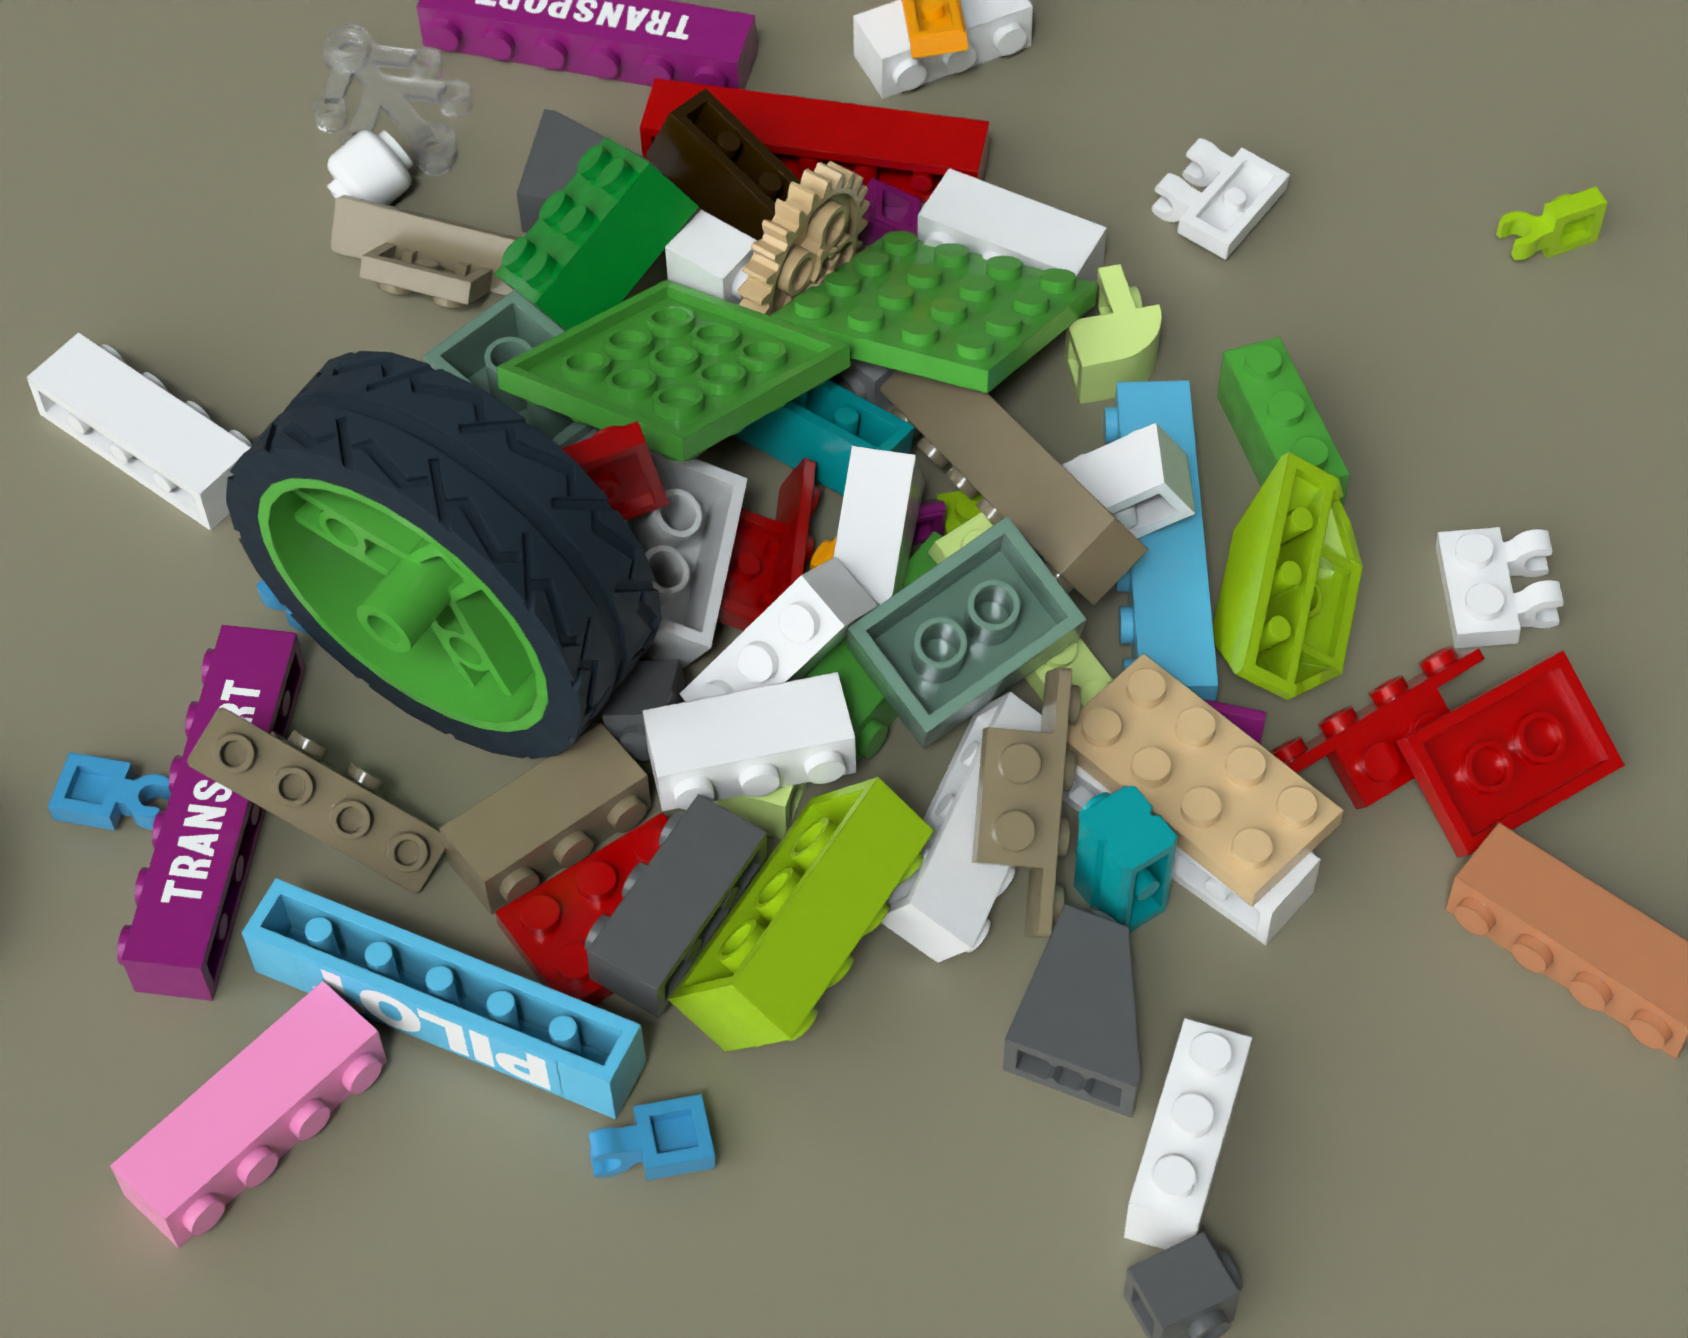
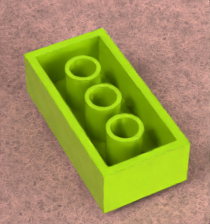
[668,777,934,1052]

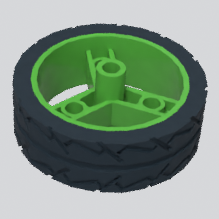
[226,351,662,759]

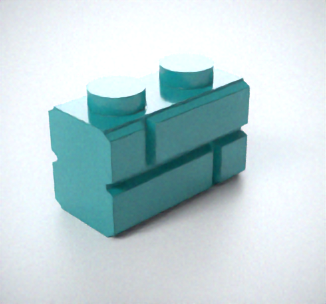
[1074,786,1178,933]

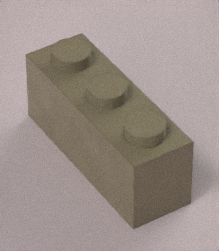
[439,723,652,915]

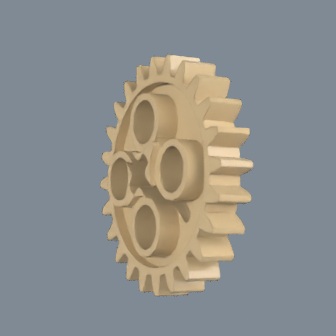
[737,161,870,316]

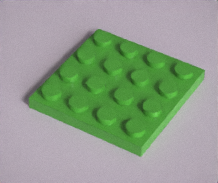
[771,231,1097,393]
[497,279,850,462]

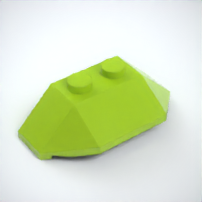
[1213,452,1363,700]

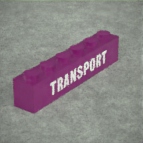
[416,0,757,89]
[117,625,306,1001]

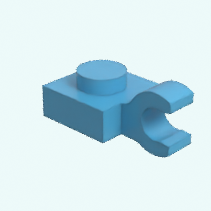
[588,1094,715,1181]

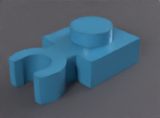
[48,752,171,831]

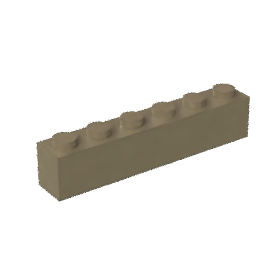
[879,370,1149,605]

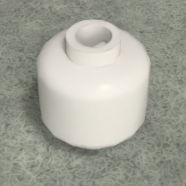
[327,130,414,205]

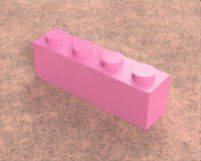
[110,981,387,1248]

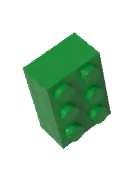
[494,137,699,331]

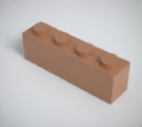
[1445,823,1688,1060]

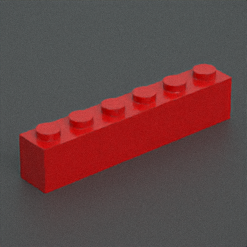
[639,78,990,204]

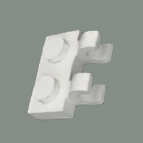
[1151,138,1290,260]
[1435,527,1564,649]

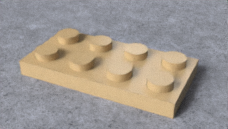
[1066,653,1344,907]

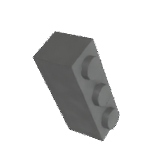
[584,794,767,1018]

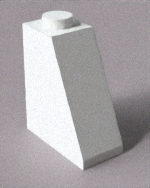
[833,446,925,606]

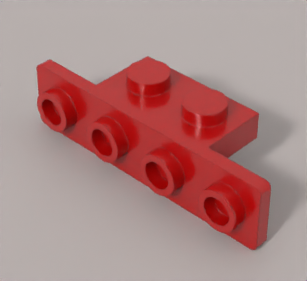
[717,458,820,631]
[1270,645,1485,809]

